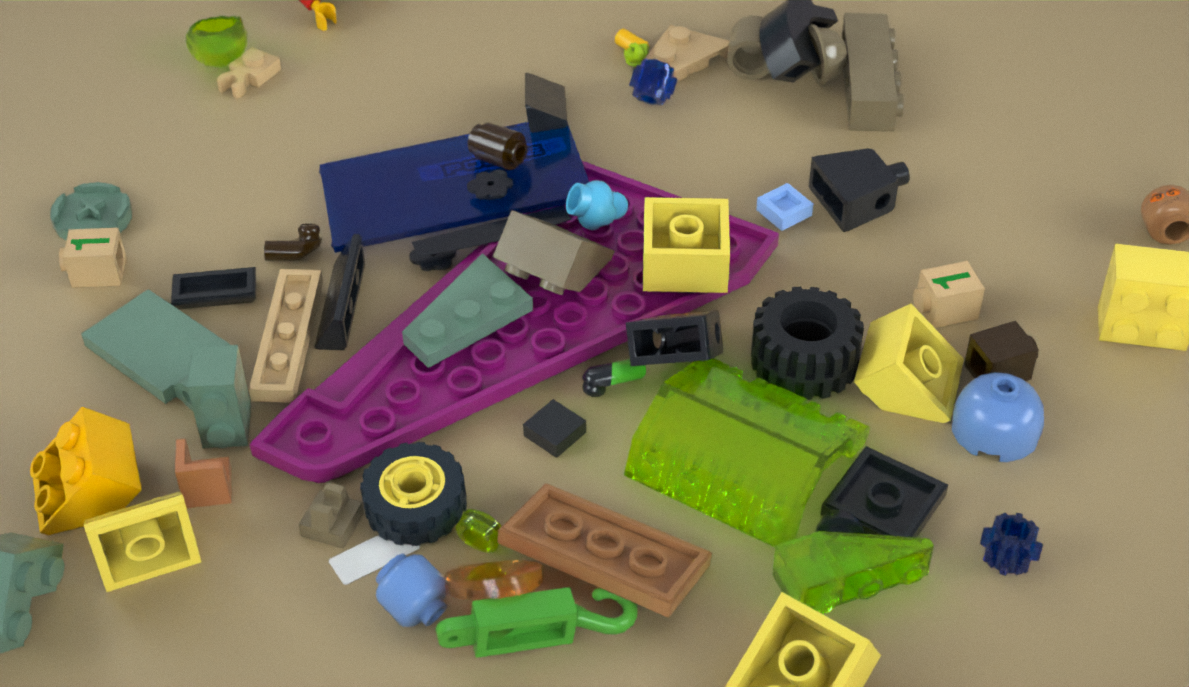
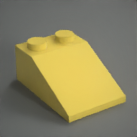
[725,592,881,687]

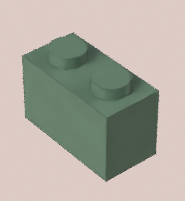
[187,345,252,448]

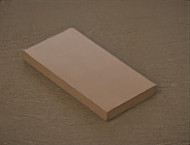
[497,483,712,618]

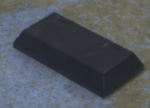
[171,267,256,309]

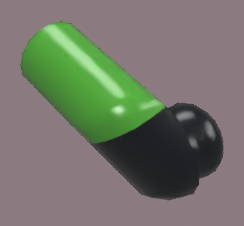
[582,359,646,397]

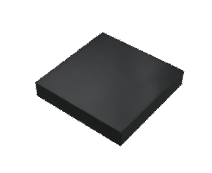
[820,446,948,556]

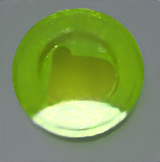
[456,509,502,553]

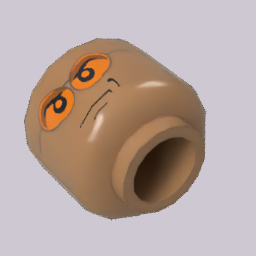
[1141,185,1189,245]

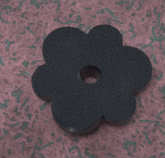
[467,170,513,200]
[409,249,457,271]

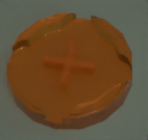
[444,560,544,600]

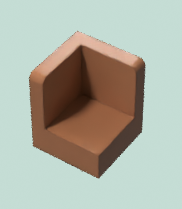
[175,438,232,508]

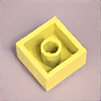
[643,197,730,293]
[1098,244,1189,351]

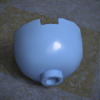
[952,372,1044,462]

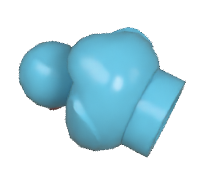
[566,180,628,230]

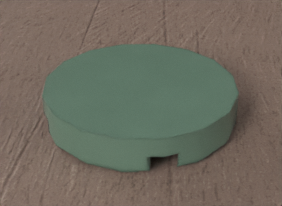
[50,182,132,240]

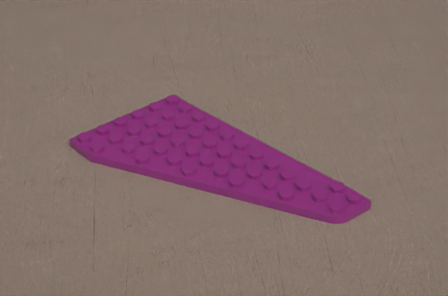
[249,156,779,483]

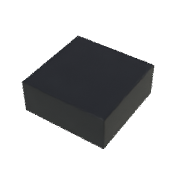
[523,399,587,458]

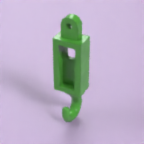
[435,587,638,658]

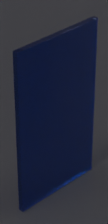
[319,122,589,253]

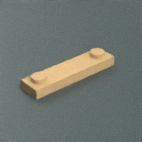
[249,269,323,403]

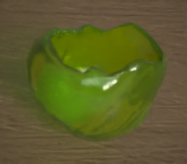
[185,15,248,67]

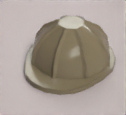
[808,25,847,86]

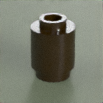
[467,123,528,170]

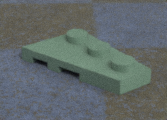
[402,253,533,368]

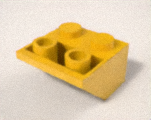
[30,407,142,535]

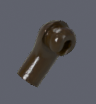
[264,223,322,261]

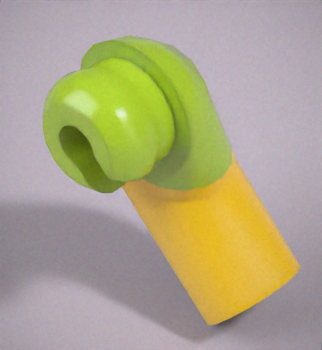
[615,28,650,67]

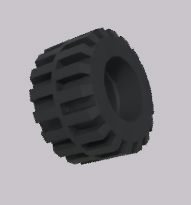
[751,286,864,400]

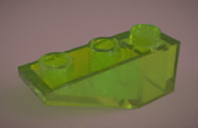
[772,531,934,614]

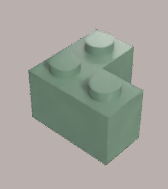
[0,532,65,654]

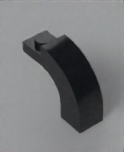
[760,0,838,83]

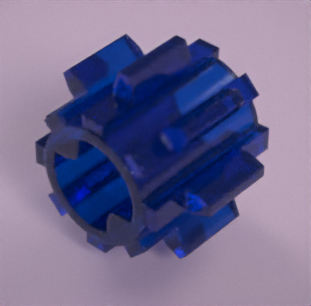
[629,58,678,106]
[980,512,1043,576]

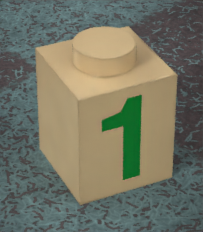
[59,228,127,288]
[913,261,985,328]

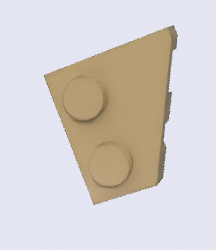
[641,25,730,84]

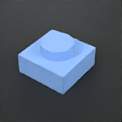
[756,183,813,231]

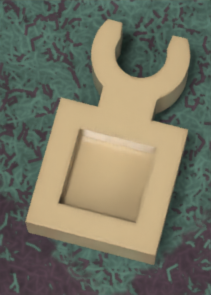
[217,47,282,99]

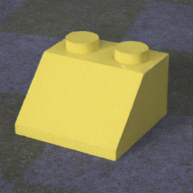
[854,303,964,423]
[84,491,201,592]

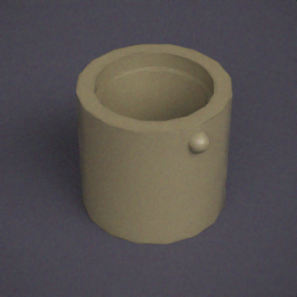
[727,15,770,79]

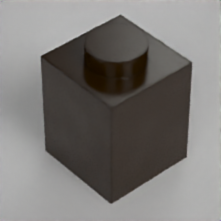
[964,320,1039,381]

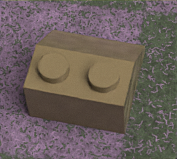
[493,210,615,295]

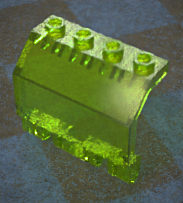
[624,358,870,553]

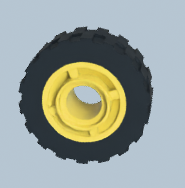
[360,442,467,546]

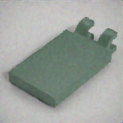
[81,289,230,411]

